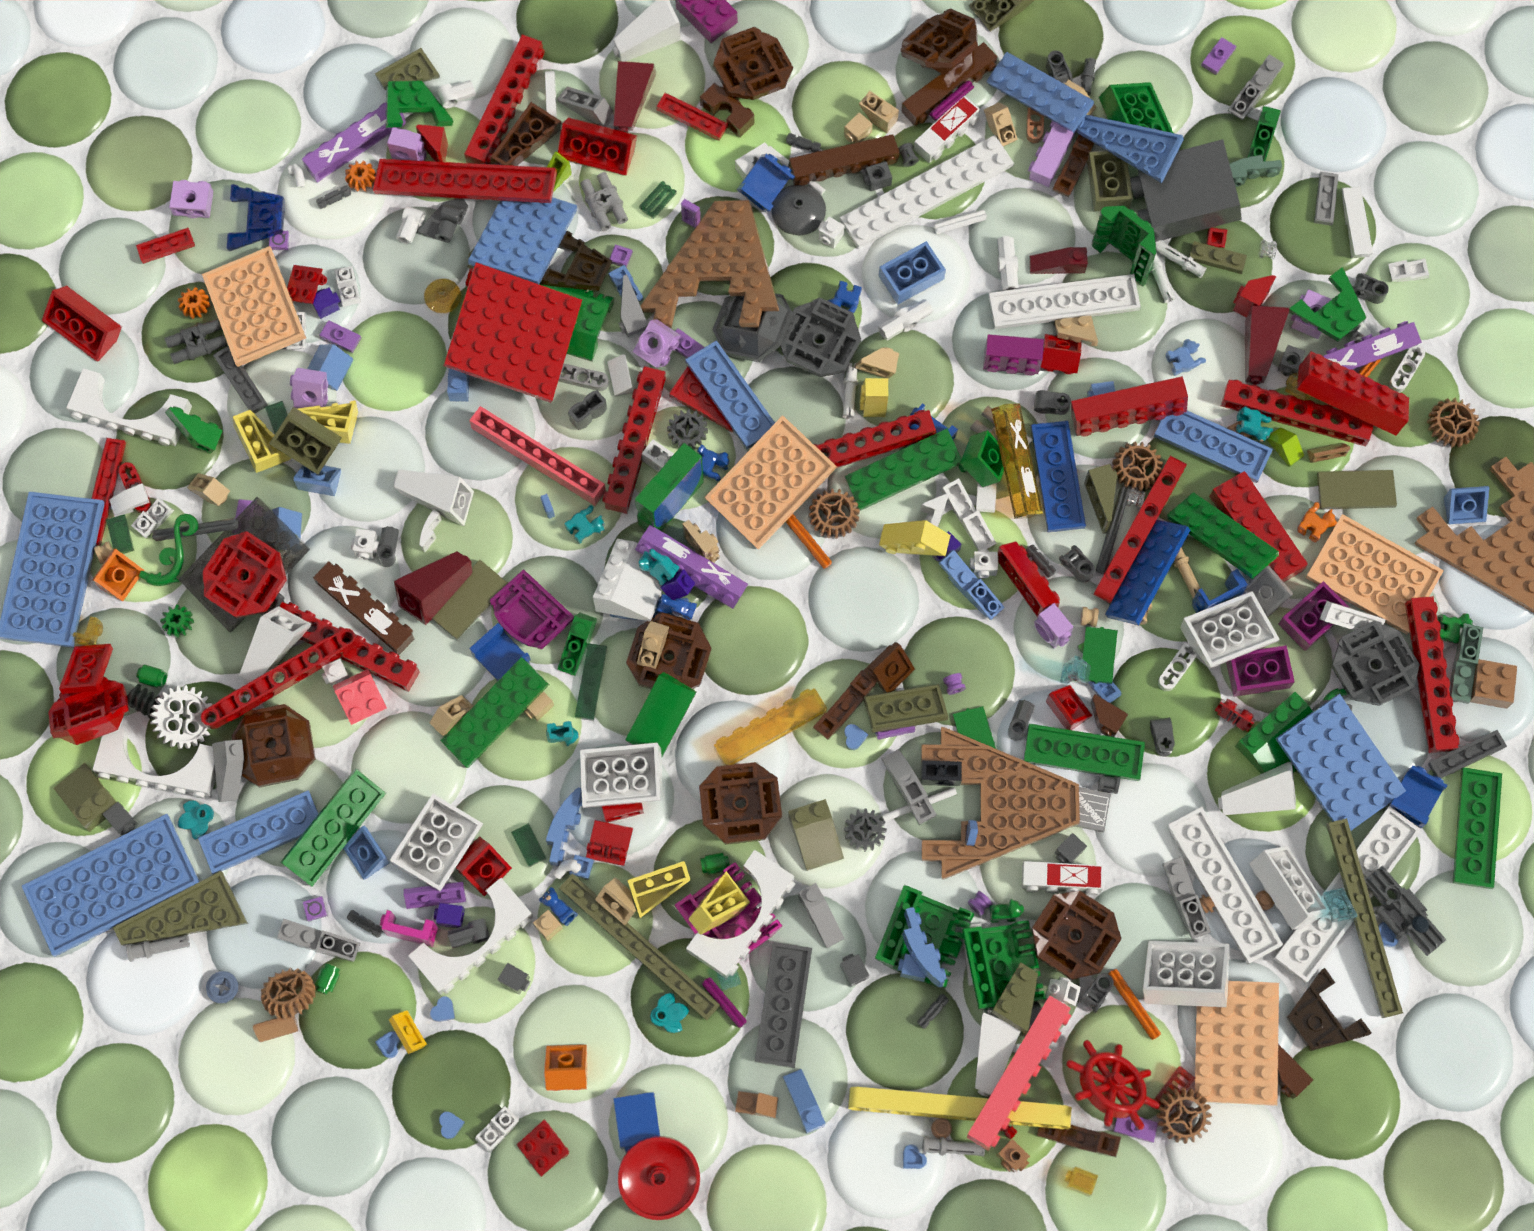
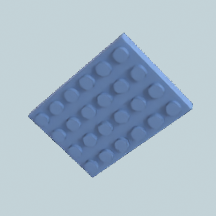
[468,197,577,284]
[1275,694,1406,831]

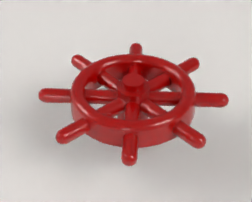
[1066,1040,1161,1130]

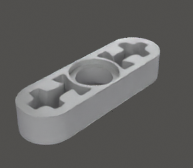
[559,364,609,391]

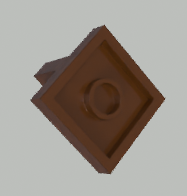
[864,642,915,693]

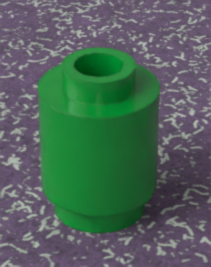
[136,664,168,688]
[700,852,730,875]
[314,963,340,995]

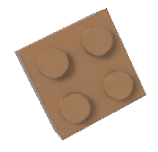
[1470,659,1517,709]

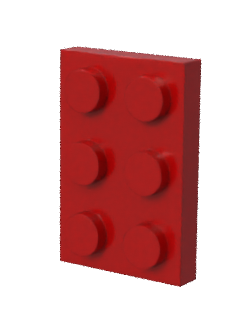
[59,644,113,694]

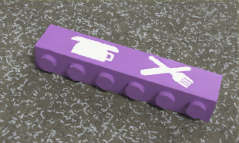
[302,102,406,183]
[1323,321,1422,370]
[635,525,748,609]

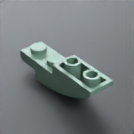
[1230,155,1282,187]
[1450,623,1484,704]

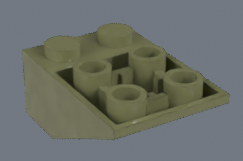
[969,0,1034,32]

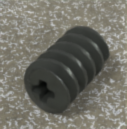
[127,684,161,720]

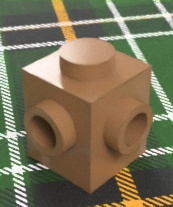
[997,1139,1030,1173]

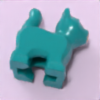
[1236,407,1274,442]
[564,505,605,544]
[638,548,679,585]
[546,721,579,746]

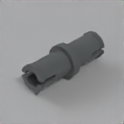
[1081,58,1096,96]

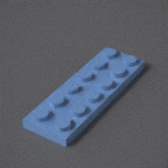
[986,52,1094,133]
[685,340,775,449]
[1153,411,1273,483]
[198,790,319,875]

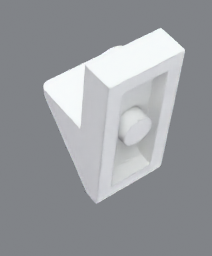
[920,494,949,527]

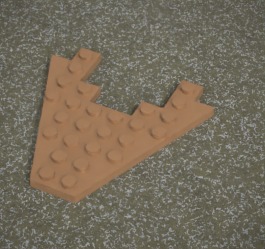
[640,200,779,328]
[1415,457,1534,613]
[921,727,1080,880]

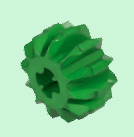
[160,604,194,638]

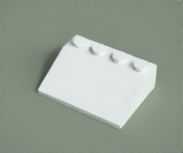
[593,539,662,622]
[1180,591,1280,668]
[580,743,662,808]
[390,794,483,892]
[1143,941,1229,1007]

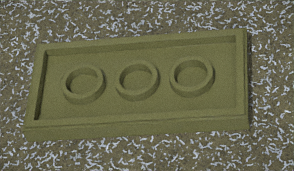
[1317,470,1397,510]
[432,560,508,640]
[864,684,948,733]

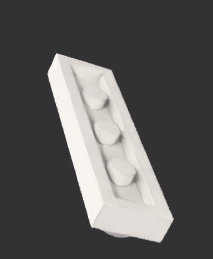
[1320,601,1385,630]

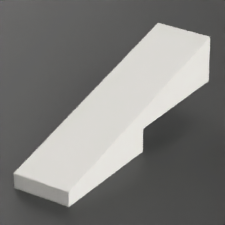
[1342,187,1373,258]
[940,478,997,550]

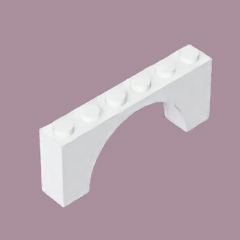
[66,368,192,446]
[93,728,216,799]
[686,850,795,979]
[408,878,533,995]

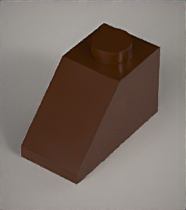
[1090,694,1128,737]

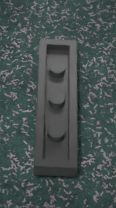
[213,346,268,414]
[1428,730,1507,779]

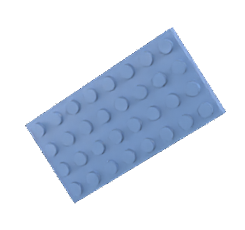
[0,492,105,648]
[22,814,200,957]

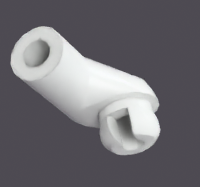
[288,164,305,187]
[553,859,581,879]

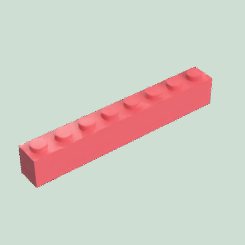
[469,406,606,506]
[967,995,1072,1151]

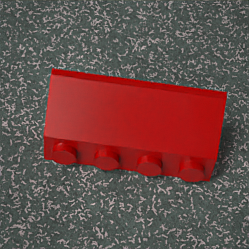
[558,117,637,175]
[42,286,122,361]
[998,541,1060,618]

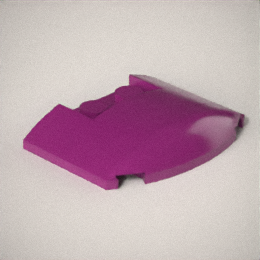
[490,569,574,650]

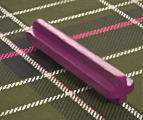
[930,80,974,120]
[702,977,747,1028]

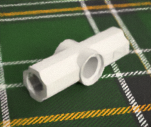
[997,236,1018,291]
[878,299,933,341]

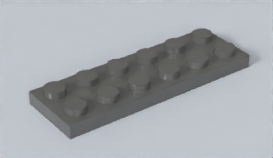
[755,942,812,1068]

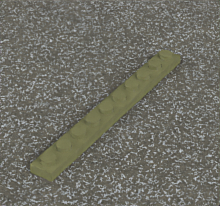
[1326,818,1403,1018]
[559,873,720,1021]

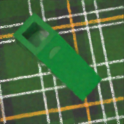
[1247,106,1281,162]
[165,406,223,454]
[557,612,597,676]

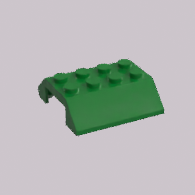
[1091,206,1156,286]
[539,280,615,361]
[875,885,974,988]
[962,920,1046,1010]

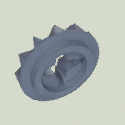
[206,971,239,1003]

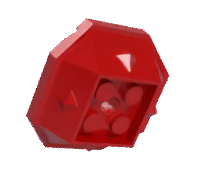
[203,531,287,618]
[48,676,129,745]

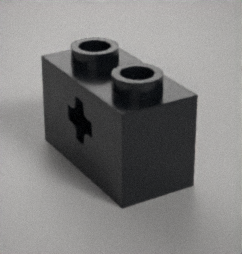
[921,760,962,786]

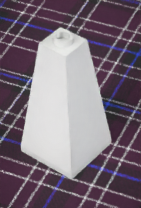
[612,0,681,62]
[394,470,474,526]
[239,606,311,683]
[1218,762,1296,815]
[975,1010,1020,1097]

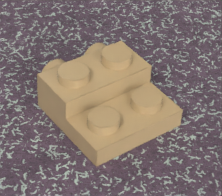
[683,519,720,563]

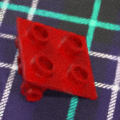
[287,265,327,304]
[1215,698,1255,732]
[586,820,633,866]
[516,1119,570,1177]

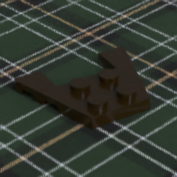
[541,231,612,291]
[1286,968,1372,1051]

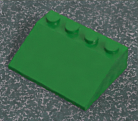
[1098,82,1174,133]
[1235,691,1313,774]

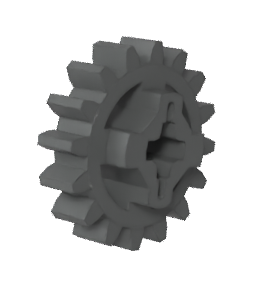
[667,409,708,450]
[844,808,887,852]

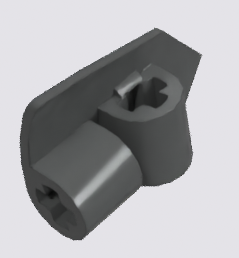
[418,198,468,243]

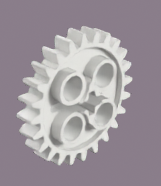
[150,685,215,749]

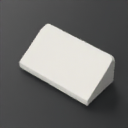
[607,354,633,396]

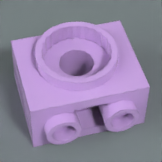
[387,127,427,161]
[169,180,213,218]
[1291,289,1332,339]
[633,319,681,368]
[290,368,328,409]
[1034,603,1073,649]

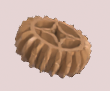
[1427,397,1480,448]
[1112,441,1163,492]
[809,488,860,539]
[261,967,316,1019]
[1156,1087,1212,1144]

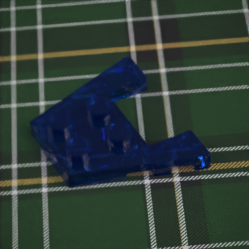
[226,184,285,251]

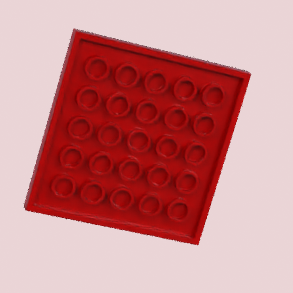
[443,262,582,403]

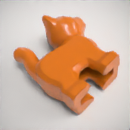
[1297,502,1337,543]

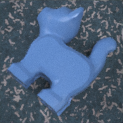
[1165,339,1206,376]

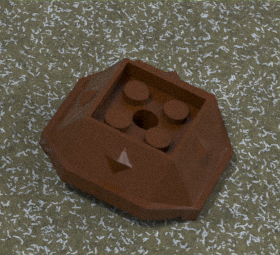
[900,8,978,75]
[713,27,793,100]
[626,612,712,689]
[232,704,316,788]
[699,762,782,845]
[1032,891,1122,980]

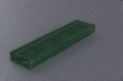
[575,643,607,721]

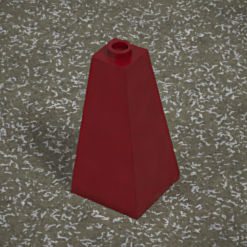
[614,61,656,133]
[1245,306,1289,385]
[394,551,472,625]

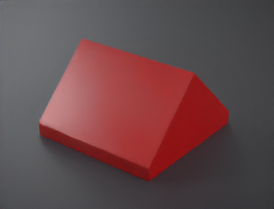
[416,124,448,162]
[1046,685,1093,730]

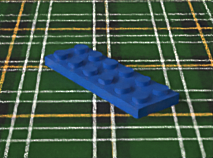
[1031,421,1086,533]
[1105,520,1190,626]

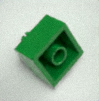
[958,430,1010,487]

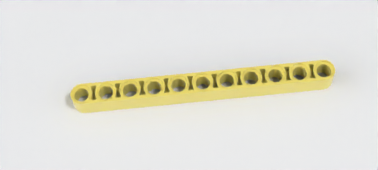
[848,1087,1072,1129]

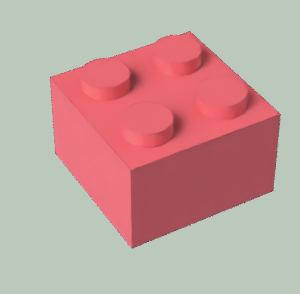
[333,669,387,725]

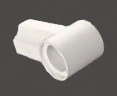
[437,80,476,108]
[396,206,425,245]

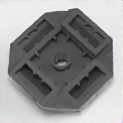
[712,293,793,363]
[780,297,861,377]
[1331,621,1419,706]

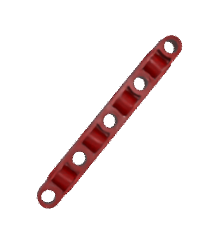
[1093,455,1187,604]
[201,628,359,729]

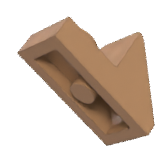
[735,1091,778,1118]

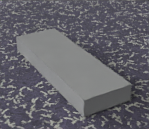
[1314,172,1339,226]

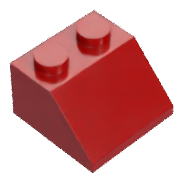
[1233,275,1277,317]
[1040,334,1081,374]
[455,836,512,897]

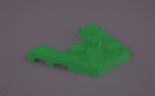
[385,81,454,128]
[1289,267,1367,342]

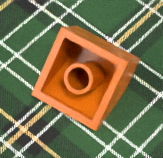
[544,1044,587,1091]

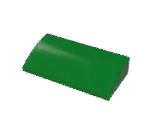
[625,672,697,757]

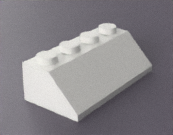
[1249,846,1330,930]

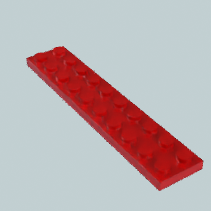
[373,159,557,203]

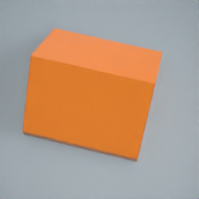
[92,548,144,601]

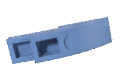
[938,550,1005,620]
[546,788,582,866]
[902,907,946,987]

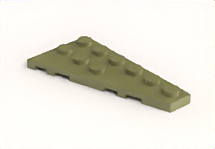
[113,871,248,946]

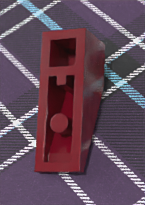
[1029,247,1088,274]

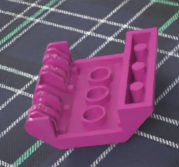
[674,862,783,960]

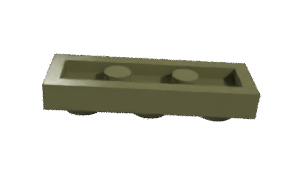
[1189,241,1247,274]

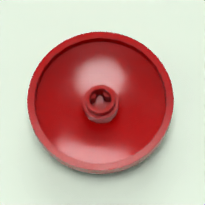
[618,1136,700,1220]

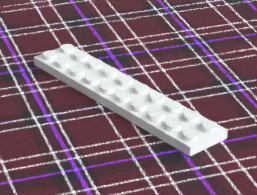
[840,135,1014,249]
[1274,806,1422,984]

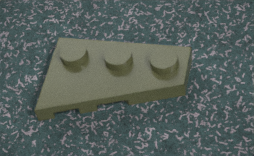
[375,48,440,90]
[991,963,1038,1034]

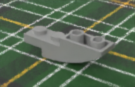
[1228,54,1284,120]
[881,749,937,825]
[1162,857,1211,939]
[277,919,360,962]

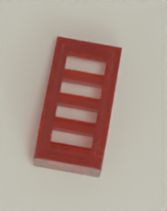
[1154,1066,1196,1112]

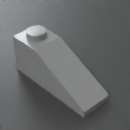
[557,86,613,125]
[618,275,648,337]
[212,740,244,802]
[798,883,844,948]

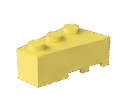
[860,378,888,417]
[298,400,358,444]
[232,410,291,473]
[879,520,950,556]
[627,861,691,918]
[689,871,750,935]

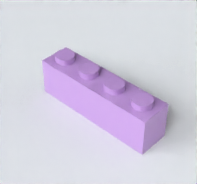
[1028,121,1076,187]

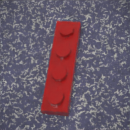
[656,93,728,141]

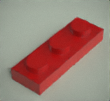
[136,227,195,264]

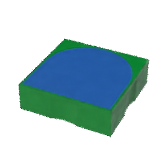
[635,443,704,531]

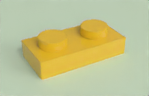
[389,1010,427,1054]

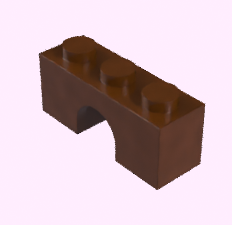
[700,83,754,138]

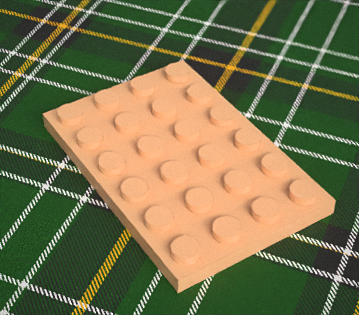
[202,246,306,367]
[704,415,837,550]
[1305,514,1444,635]
[1195,981,1279,1106]

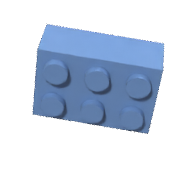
[878,241,946,305]

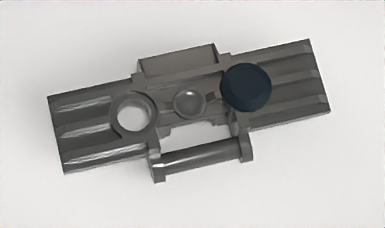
[1365,865,1446,956]

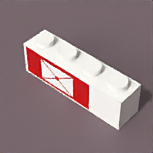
[914,96,980,163]
[1022,861,1103,895]

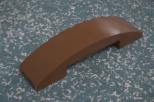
[1052,134,1095,197]
[813,670,877,740]
[1037,1125,1121,1157]

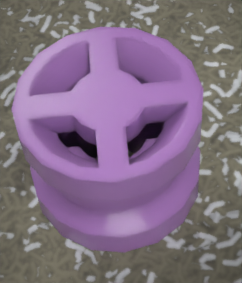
[943,673,966,695]
[967,891,993,916]

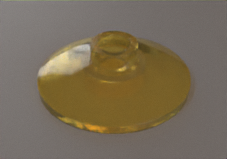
[424,279,461,313]

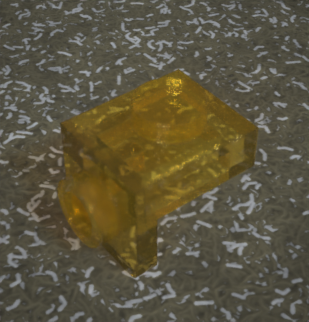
[73,616,103,646]

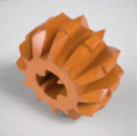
[345,160,376,192]
[178,287,210,319]

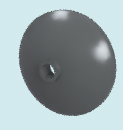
[772,185,826,235]

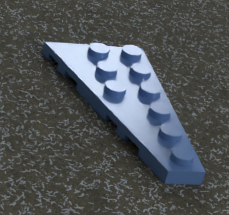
[1076,115,1184,183]

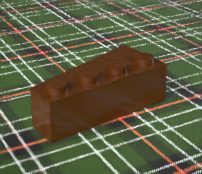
[491,102,561,166]

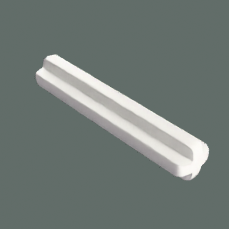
[934,210,987,234]

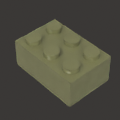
[1087,151,1133,211]
[269,407,342,474]

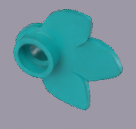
[177,800,214,839]
[650,993,689,1033]

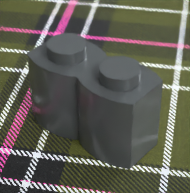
[568,390,607,430]

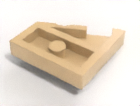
[1054,316,1098,346]

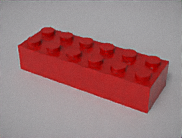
[1297,351,1409,436]
[1071,376,1188,437]
[1209,471,1308,582]

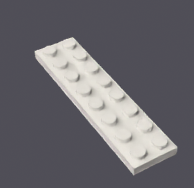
[989,274,1141,329]
[1167,807,1283,964]

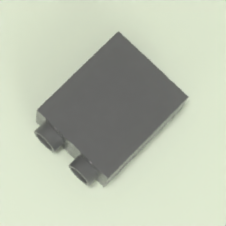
[1130,139,1242,242]

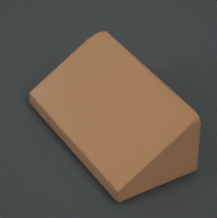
[1307,443,1351,463]
[253,1015,298,1042]

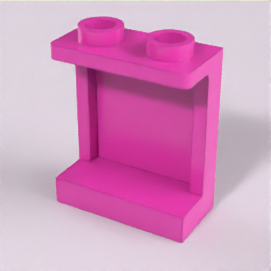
[380,910,438,947]

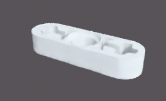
[545,71,557,118]
[1389,345,1425,393]
[1158,643,1198,691]

